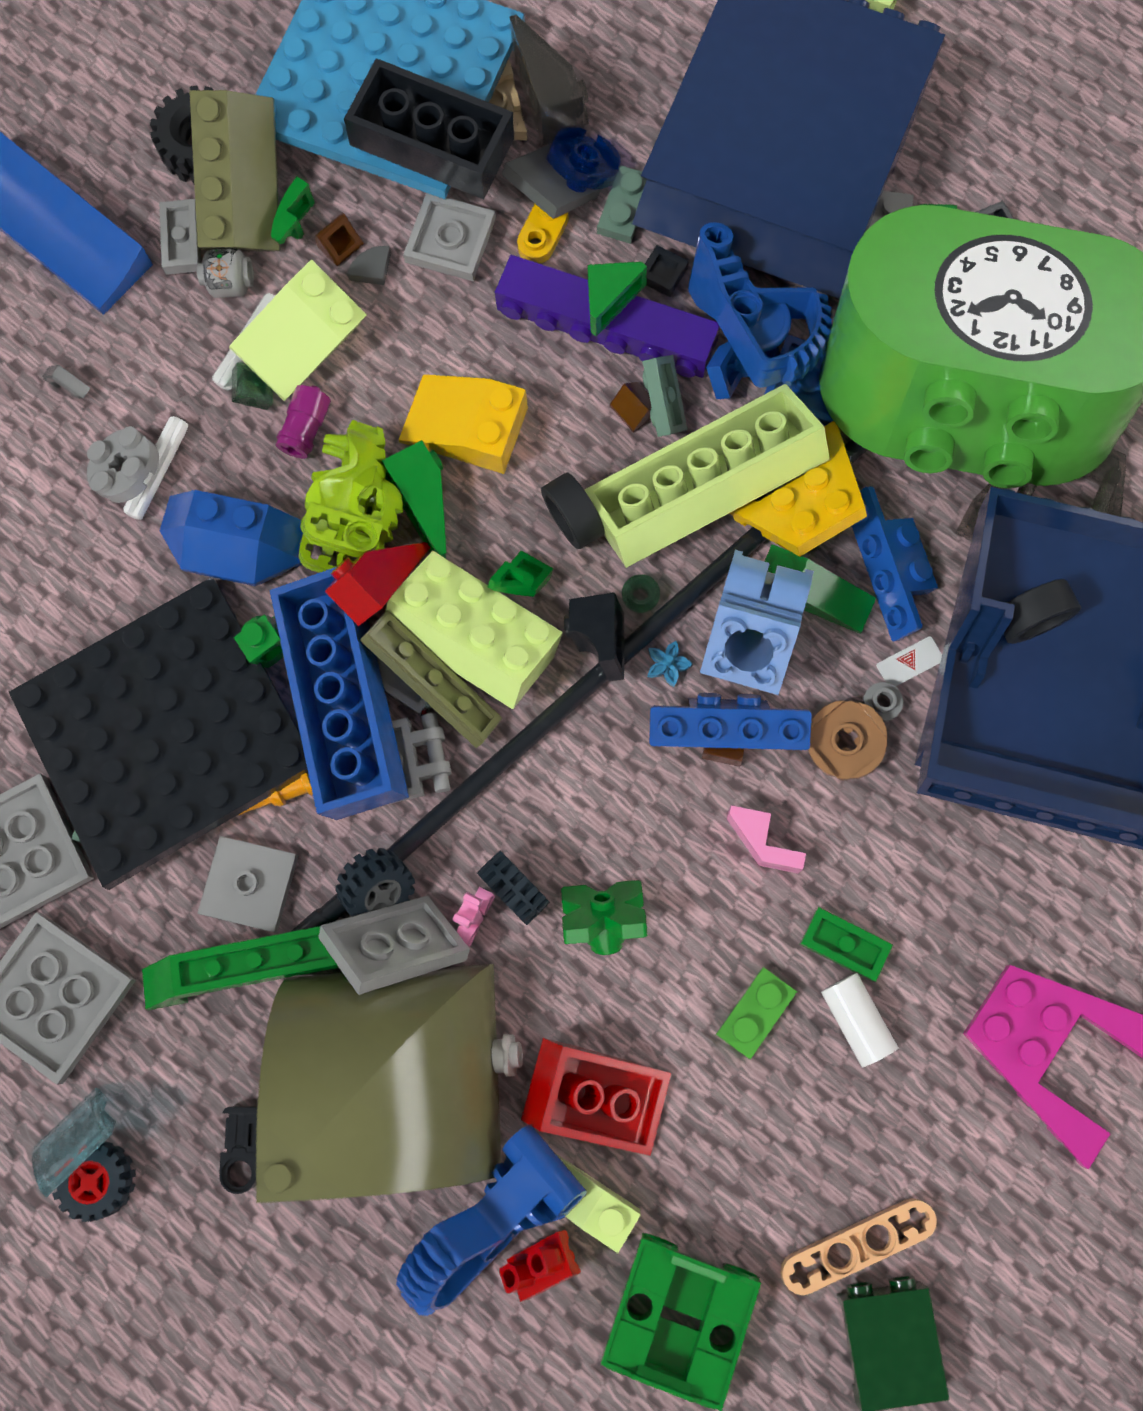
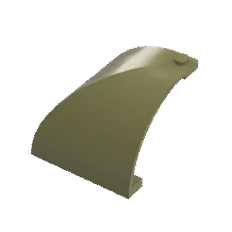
[256,964,502,1203]

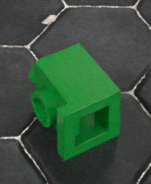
[233,614,284,668]

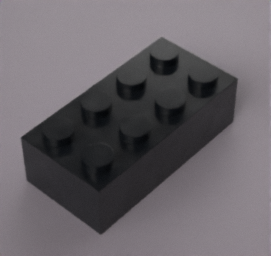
[344,58,514,199]

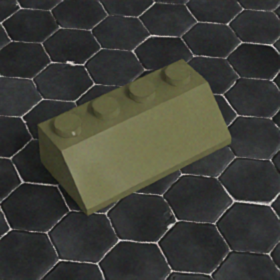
[190,90,280,251]

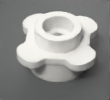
[492,1034,523,1077]

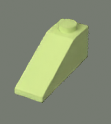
[555,1153,641,1253]

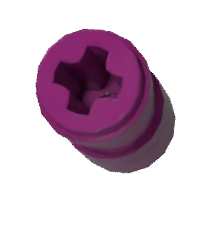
[275,385,331,459]

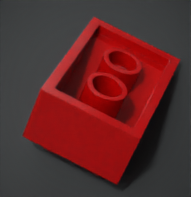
[521,1038,672,1156]

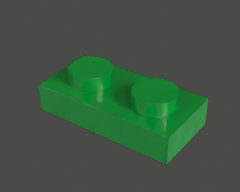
[799,907,893,982]

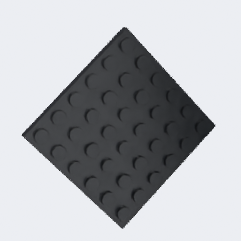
[9,577,308,890]

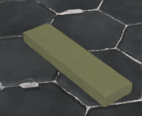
[360,610,502,748]

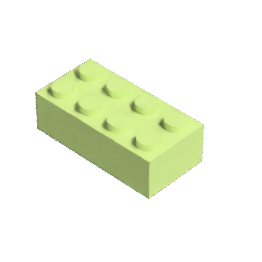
[386,551,563,709]

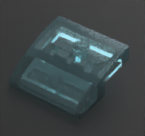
[32,1087,116,1197]

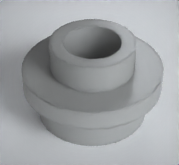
[863,682,903,722]

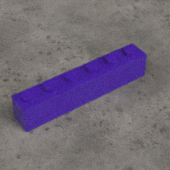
[494,254,720,378]

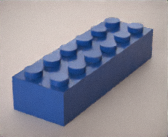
[270,567,409,820]

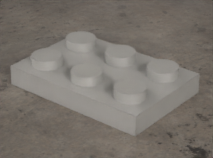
[318,895,470,995]

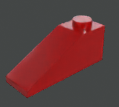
[325,542,431,626]

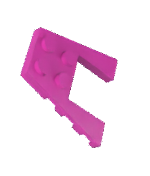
[963,965,1143,1169]

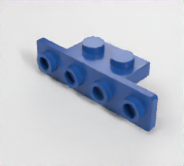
[852,486,938,641]
[649,693,812,750]

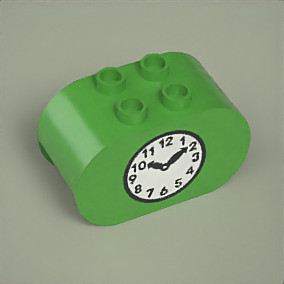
[819,205,1143,488]

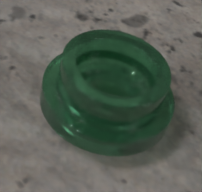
[622,575,660,613]

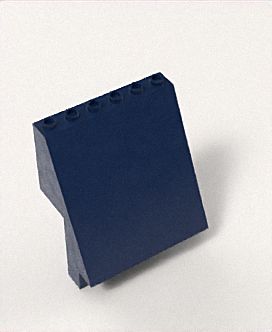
[632,0,945,299]
[914,487,1143,850]

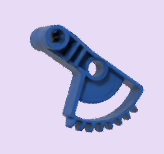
[688,222,832,388]
[396,1125,587,1316]

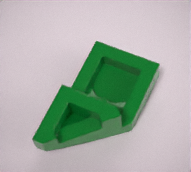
[271,176,315,244]
[488,551,554,597]

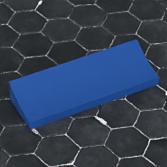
[0,132,153,315]

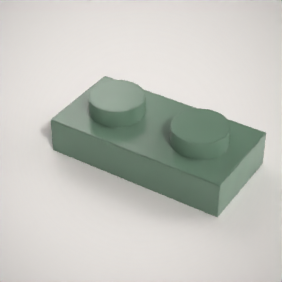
[597,165,646,244]
[642,355,688,437]

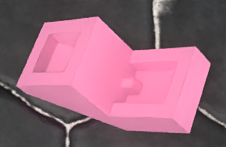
[727,806,806,873]

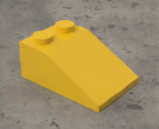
[398,374,528,474]

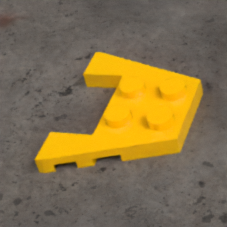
[729,421,867,557]

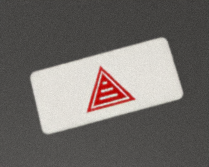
[876,636,942,687]

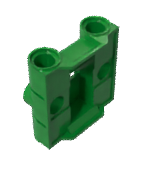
[600,1233,761,1411]

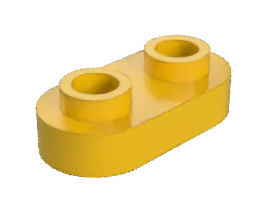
[517,204,569,264]

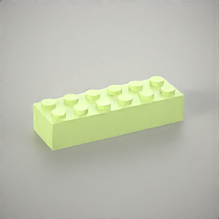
[584,384,830,568]

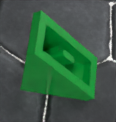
[587,262,647,336]

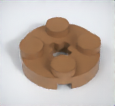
[808,701,887,781]

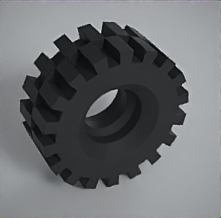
[150,85,213,184]

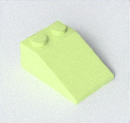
[229,259,367,401]

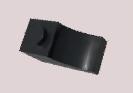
[564,592,624,682]

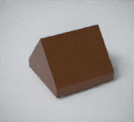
[315,213,364,266]
[610,382,652,433]

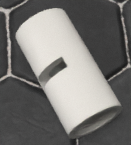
[821,973,898,1067]

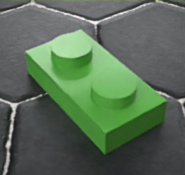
[715,967,797,1060]

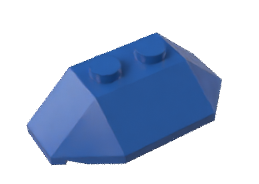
[159,490,308,586]

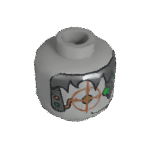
[197,248,254,298]

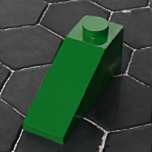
[382,440,447,559]
[765,544,876,634]

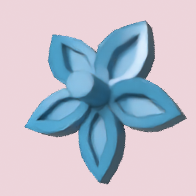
[647,641,693,687]

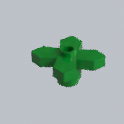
[561,880,648,955]

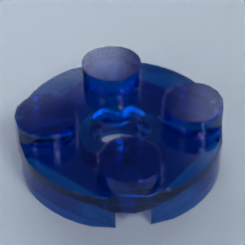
[547,127,621,193]

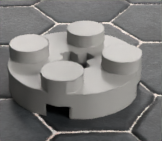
[87,426,159,503]

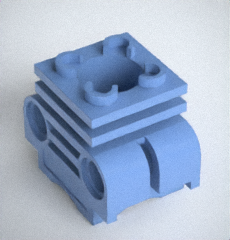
[700,550,814,695]

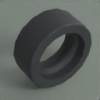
[541,472,604,549]
[1004,579,1081,644]

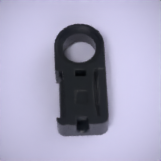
[219,1106,258,1194]

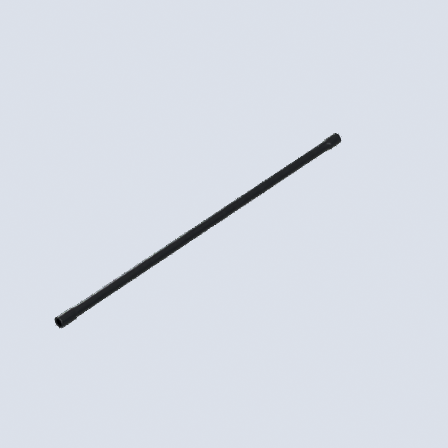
[290,439,867,932]

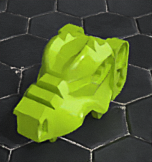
[298,420,403,573]

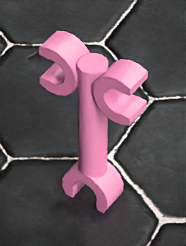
[452,887,496,947]

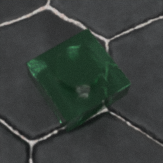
[232,362,273,410]

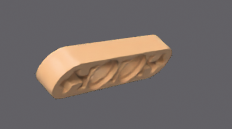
[780,1198,937,1295]

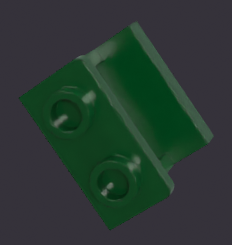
[837,1276,950,1411]

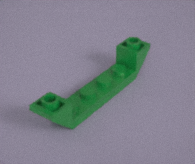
[142,926,339,1010]

